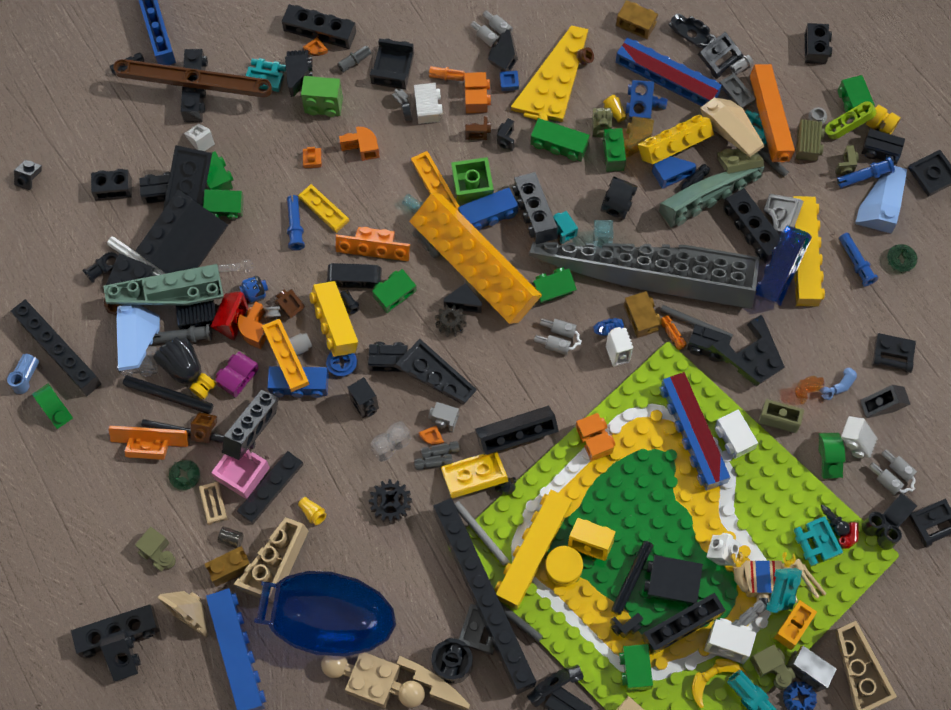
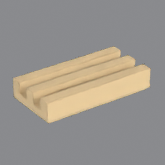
[199,481,228,525]

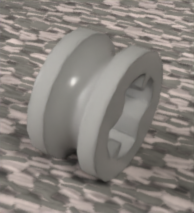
[263,307,281,318]

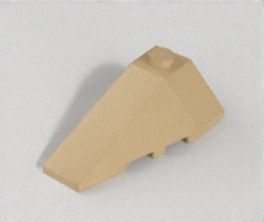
[700,98,764,157]
[158,591,208,637]

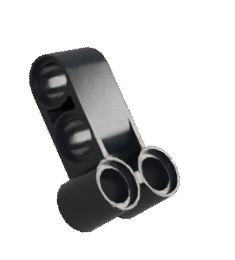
[862,493,918,550]

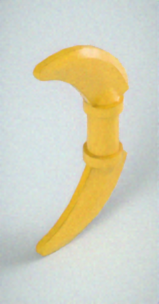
[692,659,747,708]

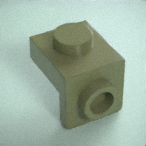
[835,145,858,175]

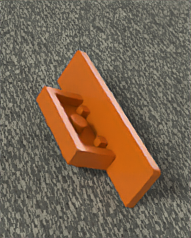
[336,227,410,261]
[108,426,189,460]

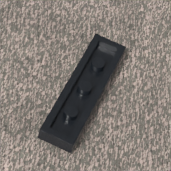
[237,451,304,524]

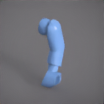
[819,368,857,400]

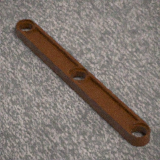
[113,59,272,98]

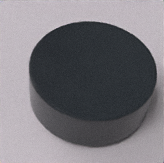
[402,103,413,122]

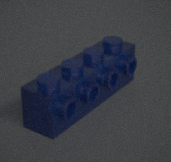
[756,225,812,306]

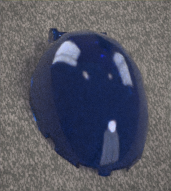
[254,571,396,656]

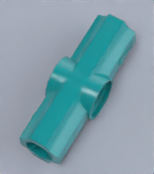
[727,670,777,710]

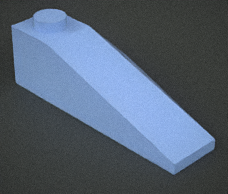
[855,166,907,234]
[117,304,160,371]

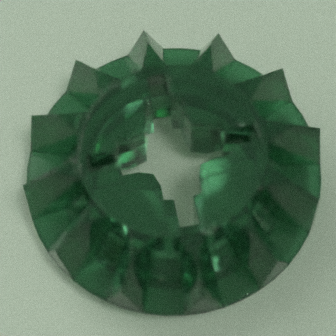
[886,244,917,273]
[168,459,200,490]

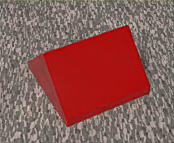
[211,292,249,341]

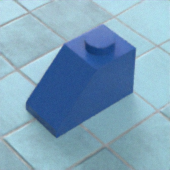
[652,156,696,189]

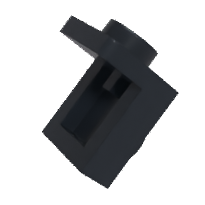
[497,118,514,151]
[14,160,42,190]
[610,613,643,638]

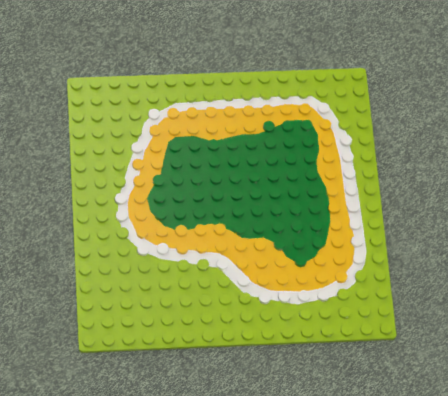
[448,342,899,710]

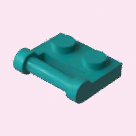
[766,568,802,613]

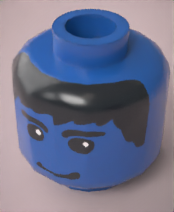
[239,276,268,303]

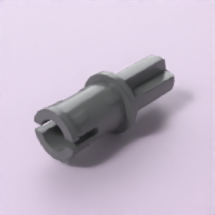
[337,46,371,73]

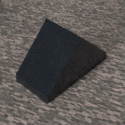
[444,283,482,313]

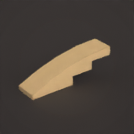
[397,656,470,710]

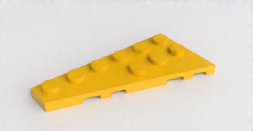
[511,25,588,122]

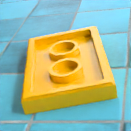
[441,452,508,499]

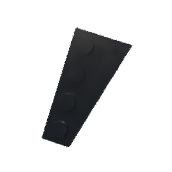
[394,339,477,405]

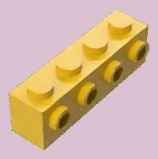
[638,115,714,164]
[309,281,358,357]

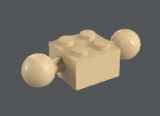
[321,651,425,708]

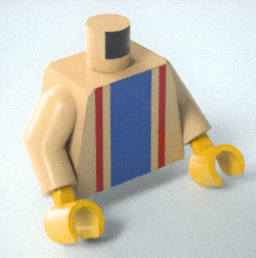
[731,552,796,606]

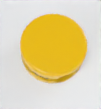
[545,546,583,586]

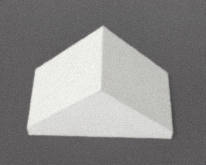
[184,124,215,151]

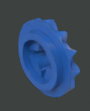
[593,318,624,336]
[326,351,357,377]
[783,681,817,710]

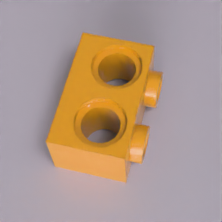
[774,600,817,650]

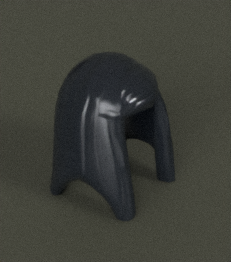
[153,337,201,384]

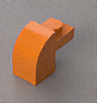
[339,127,380,161]
[238,302,267,349]

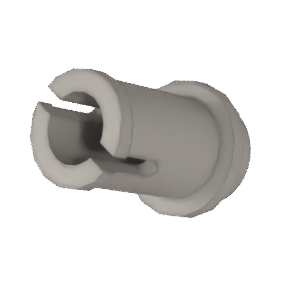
[729,55,753,75]

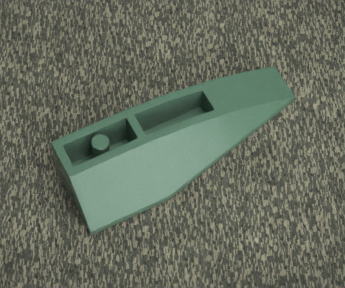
[659,166,764,228]
[104,264,224,306]

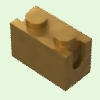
[616,0,658,39]
[624,291,662,338]
[205,546,250,587]

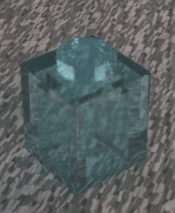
[593,220,613,246]

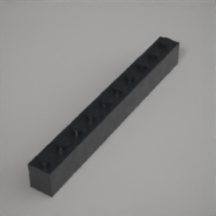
[433,498,536,695]

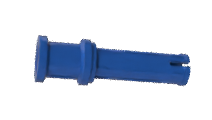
[837,157,895,189]
[287,195,305,250]
[838,233,879,287]

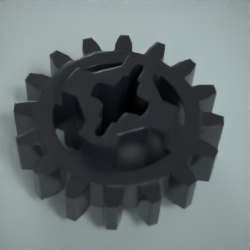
[369,479,412,523]

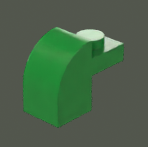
[32,383,73,429]
[818,433,845,479]

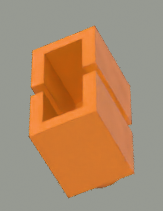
[464,72,491,113]
[575,413,615,462]

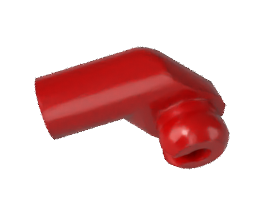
[838,522,859,549]

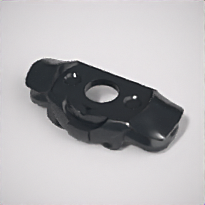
[668,14,716,49]
[527,664,584,707]

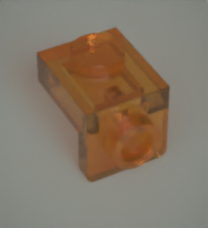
[795,376,825,404]

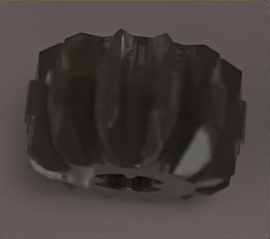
[435,305,467,338]

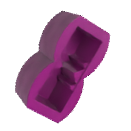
[215,351,259,398]

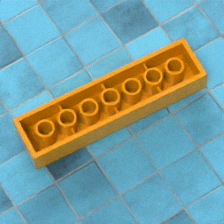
[409,193,542,324]

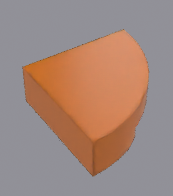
[303,38,328,56]
[419,425,444,445]

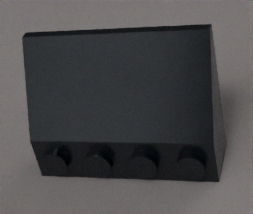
[135,190,228,273]

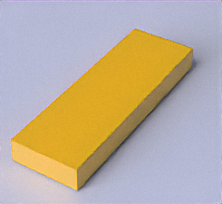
[298,184,349,233]

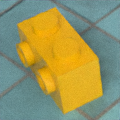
[568,518,616,561]

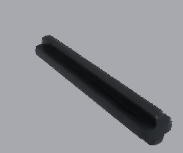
[611,541,653,615]

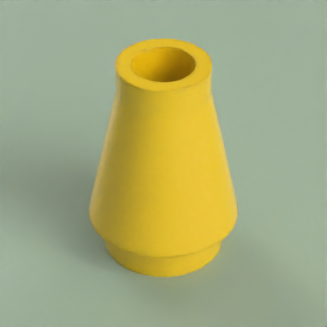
[603,95,627,123]
[298,497,327,525]

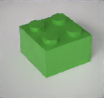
[301,76,343,117]
[451,157,494,205]

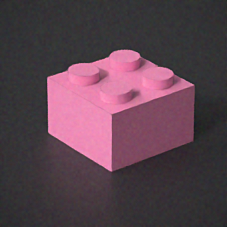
[211,449,270,499]

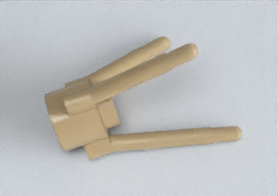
[791,559,826,603]

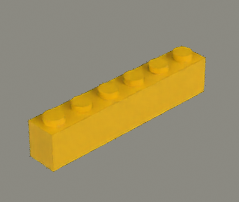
[792,196,825,306]
[494,489,572,610]

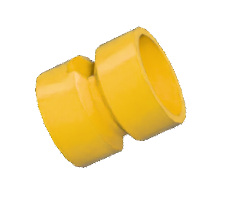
[866,105,901,134]

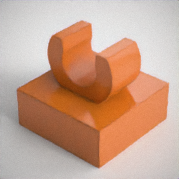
[303,147,322,168]

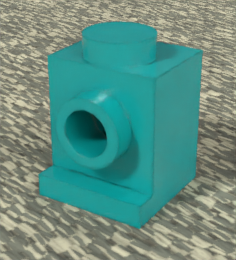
[553,211,578,244]

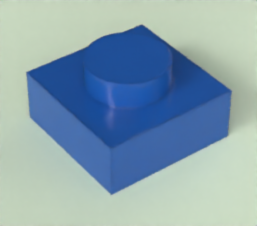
[500,71,519,91]

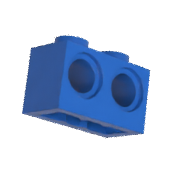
[626,80,654,120]

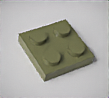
[717,148,764,174]

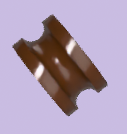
[577,47,594,65]

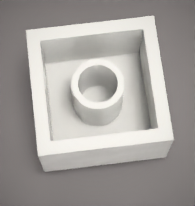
[704,618,756,664]

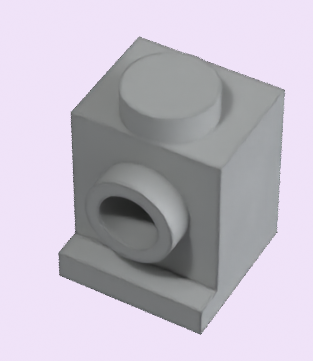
[428,402,459,432]

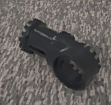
[82,252,118,283]

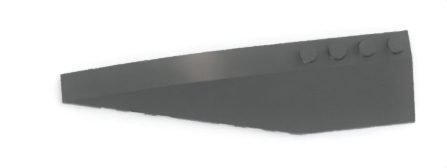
[529,242,760,309]

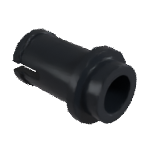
[340,290,359,314]

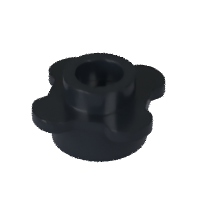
[495,477,517,495]

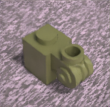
[592,108,613,138]
[135,526,176,572]
[750,644,796,689]

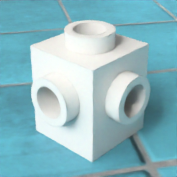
[707,533,740,566]

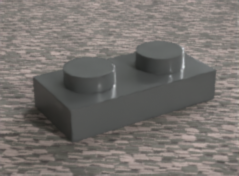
[719,73,756,110]

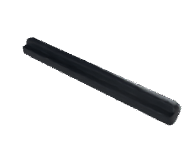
[123,375,214,414]

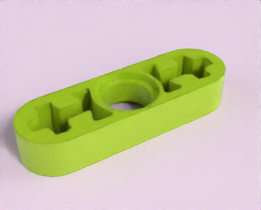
[825,101,876,139]

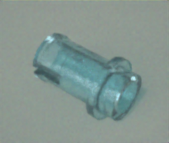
[402,194,424,214]

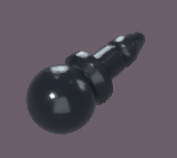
[821,504,850,537]

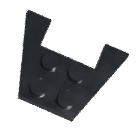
[709,315,785,387]

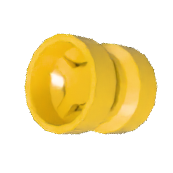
[189,373,217,400]

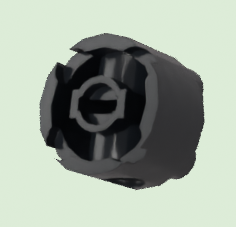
[600,176,638,219]
[431,638,473,684]

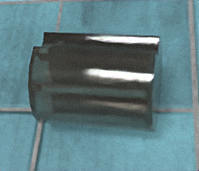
[218,526,244,548]

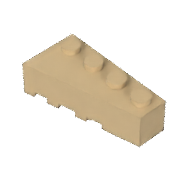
[234,517,309,604]
[835,621,897,710]

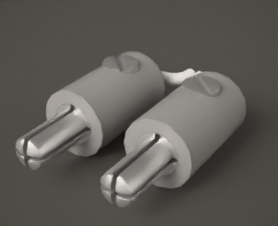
[471,11,513,48]
[534,318,582,355]
[869,450,917,496]

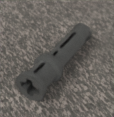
[153,324,213,344]

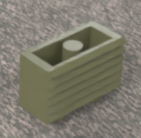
[795,119,825,161]
[758,399,804,433]

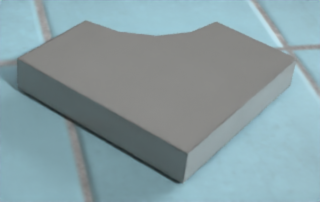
[763,194,804,236]

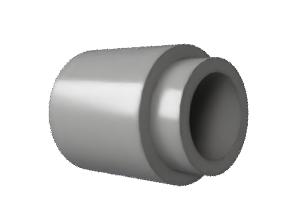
[289,333,312,356]

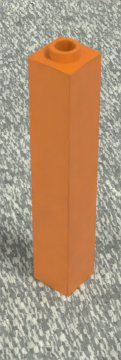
[749,64,795,163]

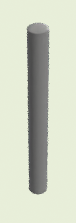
[455,501,510,566]

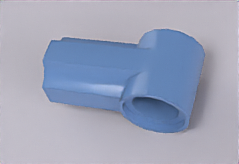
[7,354,39,394]

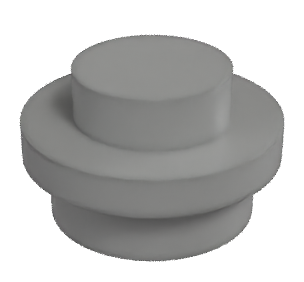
[392,89,408,105]
[808,107,827,124]

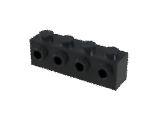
[181,49,208,122]
[475,405,559,455]

